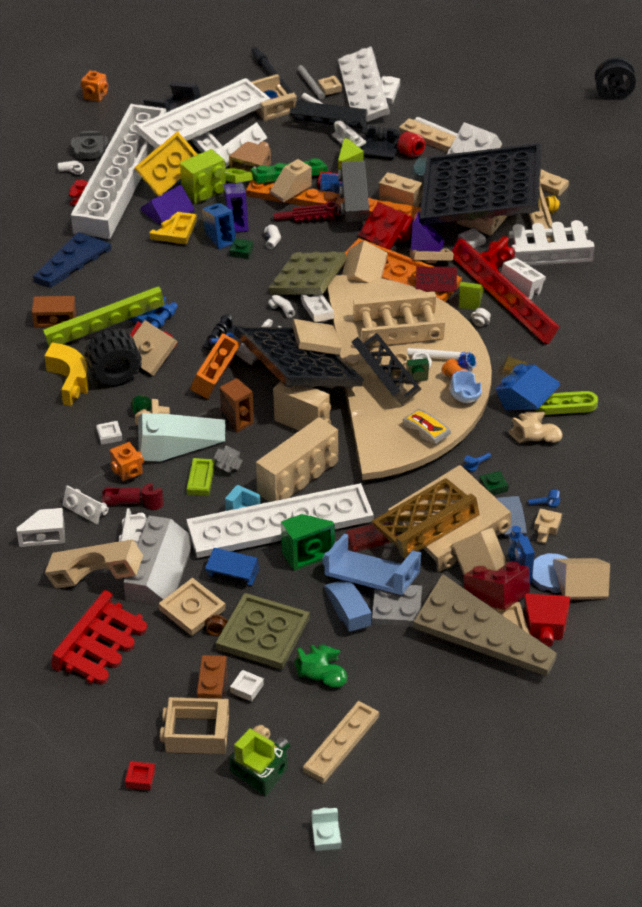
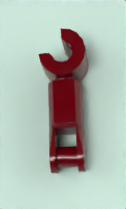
[101,483,164,510]

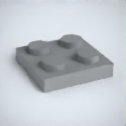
[372,585,422,627]

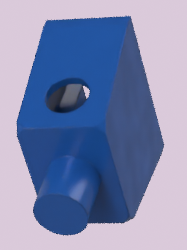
[202,203,236,249]

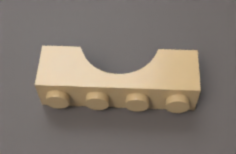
[45,539,143,589]

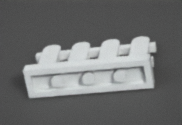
[509,220,595,266]

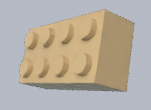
[256,417,338,502]

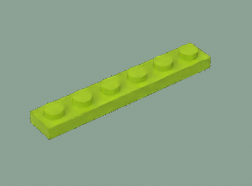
[43,286,165,347]

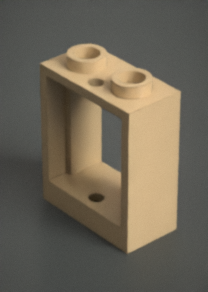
[160,697,229,754]

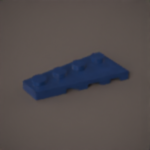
[33,232,111,288]

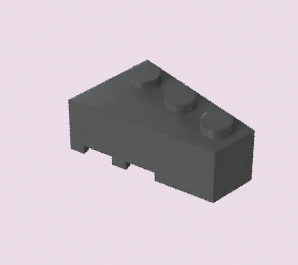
[338,161,369,222]

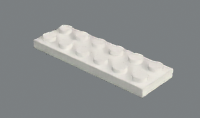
[338,47,390,122]

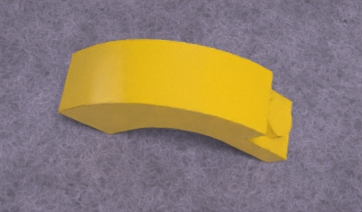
[45,342,89,406]

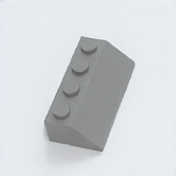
[124,516,193,606]

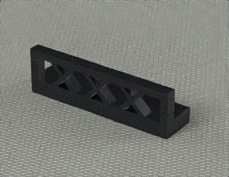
[289,100,368,129]
[351,333,422,405]

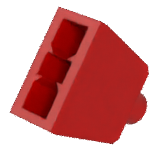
[524,594,570,647]

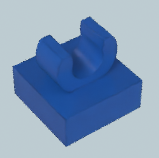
[320,173,341,194]

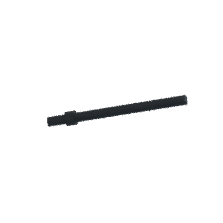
[251,47,300,101]

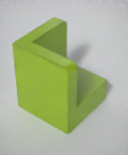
[234,728,275,774]

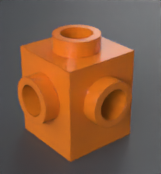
[81,71,108,102]
[110,442,144,481]

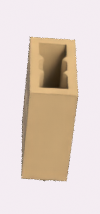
[273,381,331,431]

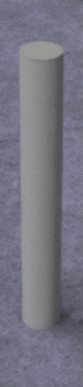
[297,65,325,99]

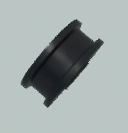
[595,58,636,100]

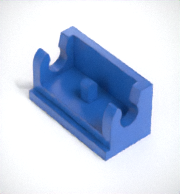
[205,548,260,586]

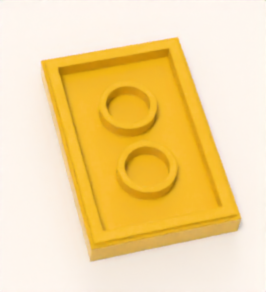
[134,131,198,197]

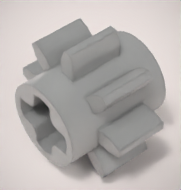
[214,446,243,473]

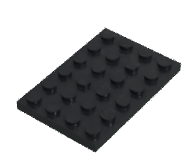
[234,326,364,389]

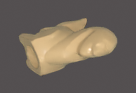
[509,412,563,443]

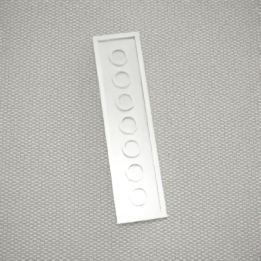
[136,78,270,149]
[186,483,374,558]

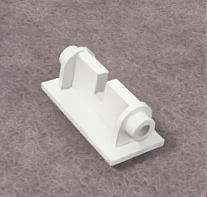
[332,121,366,147]
[62,486,109,524]
[119,508,147,546]

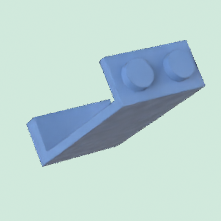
[323,534,421,595]

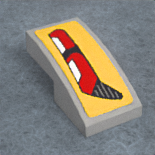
[403,409,451,444]

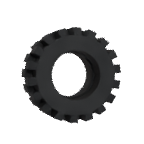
[84,329,142,386]

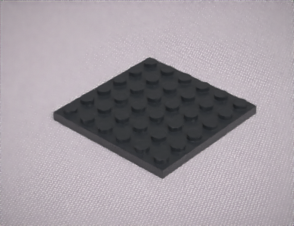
[420,143,542,225]

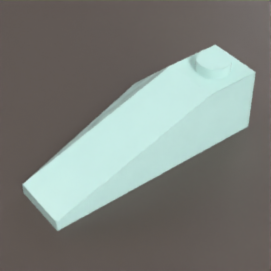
[138,413,225,462]

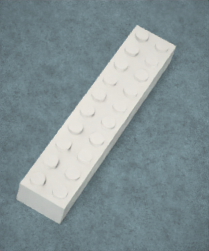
[71,104,166,239]

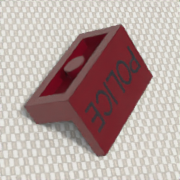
[416,267,457,292]

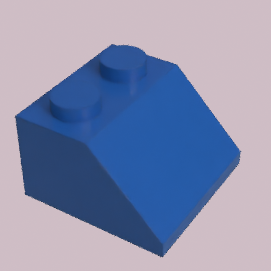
[495,364,560,410]

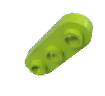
[534,391,598,415]

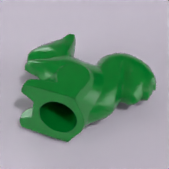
[294,644,347,688]

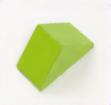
[338,138,364,170]
[459,282,484,310]

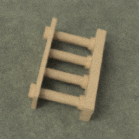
[353,291,445,346]

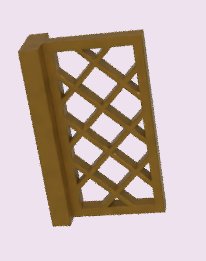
[372,478,480,558]

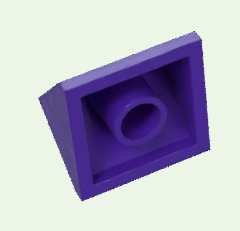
[140,185,195,225]
[411,211,445,252]

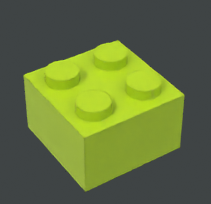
[180,149,226,204]

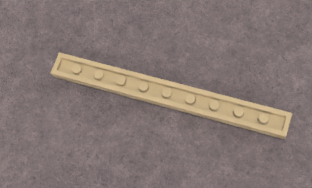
[399,118,569,196]

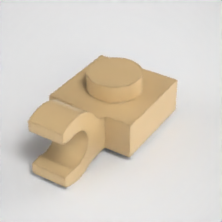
[534,509,562,544]

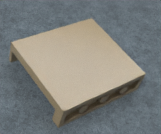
[388,465,512,572]

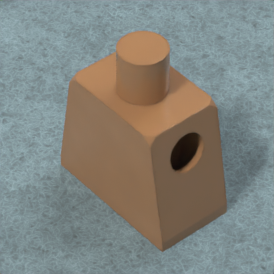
[229,141,271,172]

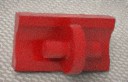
[481,236,515,269]

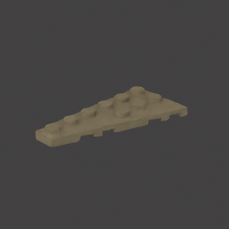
[413,574,557,676]

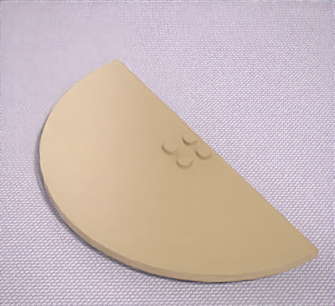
[327,275,492,480]

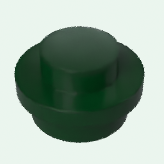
[131,395,151,415]

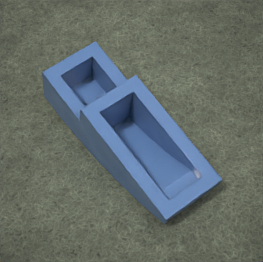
[324,580,371,632]

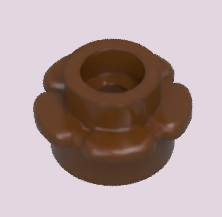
[205,614,228,636]

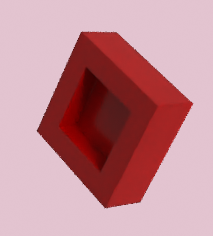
[125,761,156,790]

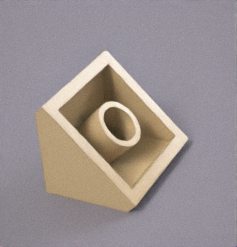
[342,241,388,283]
[451,528,507,574]
[553,558,610,600]

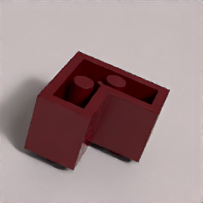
[464,562,530,610]

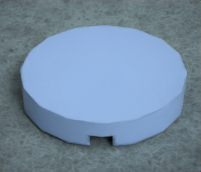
[532,553,568,593]

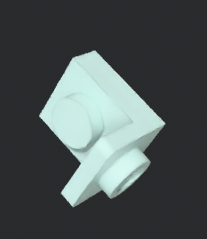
[312,808,341,851]

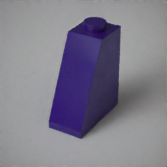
[223,183,249,232]

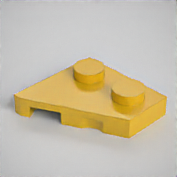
[150,212,197,244]

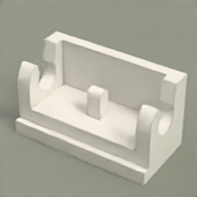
[501,258,546,300]

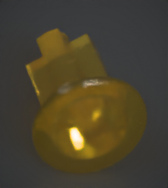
[503,354,527,372]

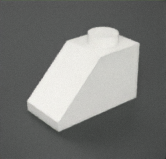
[17,508,65,547]

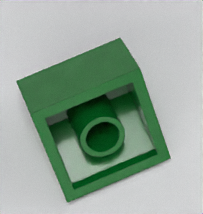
[281,514,335,571]

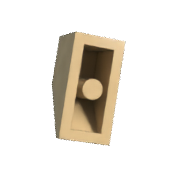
[270,159,312,202]

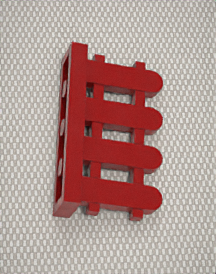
[51,590,147,685]

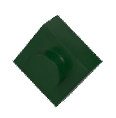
[230,238,254,259]
[406,358,429,381]
[479,471,509,495]

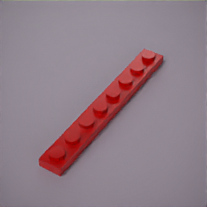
[451,238,560,344]

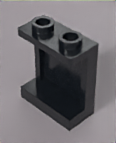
[143,82,201,113]

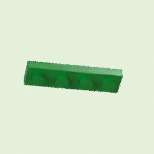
[251,158,328,183]

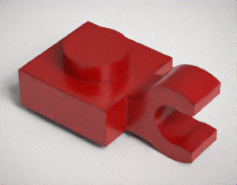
[69,180,88,206]

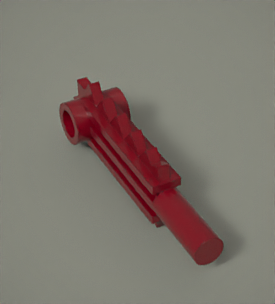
[274,201,341,222]

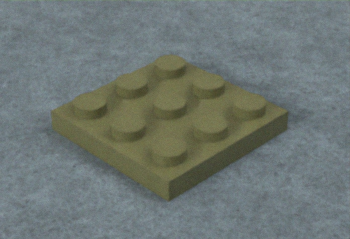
[268,251,347,295]
[216,593,310,669]

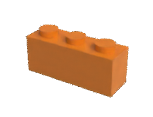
[190,333,241,399]

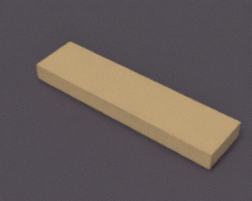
[303,701,379,783]

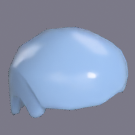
[449,370,482,403]

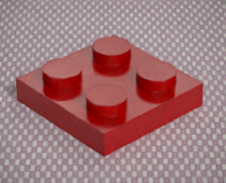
[358,202,409,250]

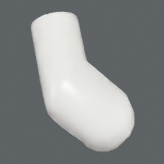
[58,161,84,175]
[264,225,281,250]
[268,295,295,318]

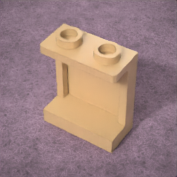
[251,75,297,121]

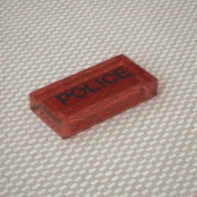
[346,521,397,552]

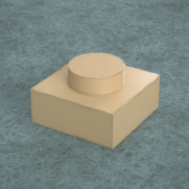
[318,76,342,95]

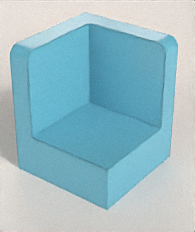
[225,485,260,511]

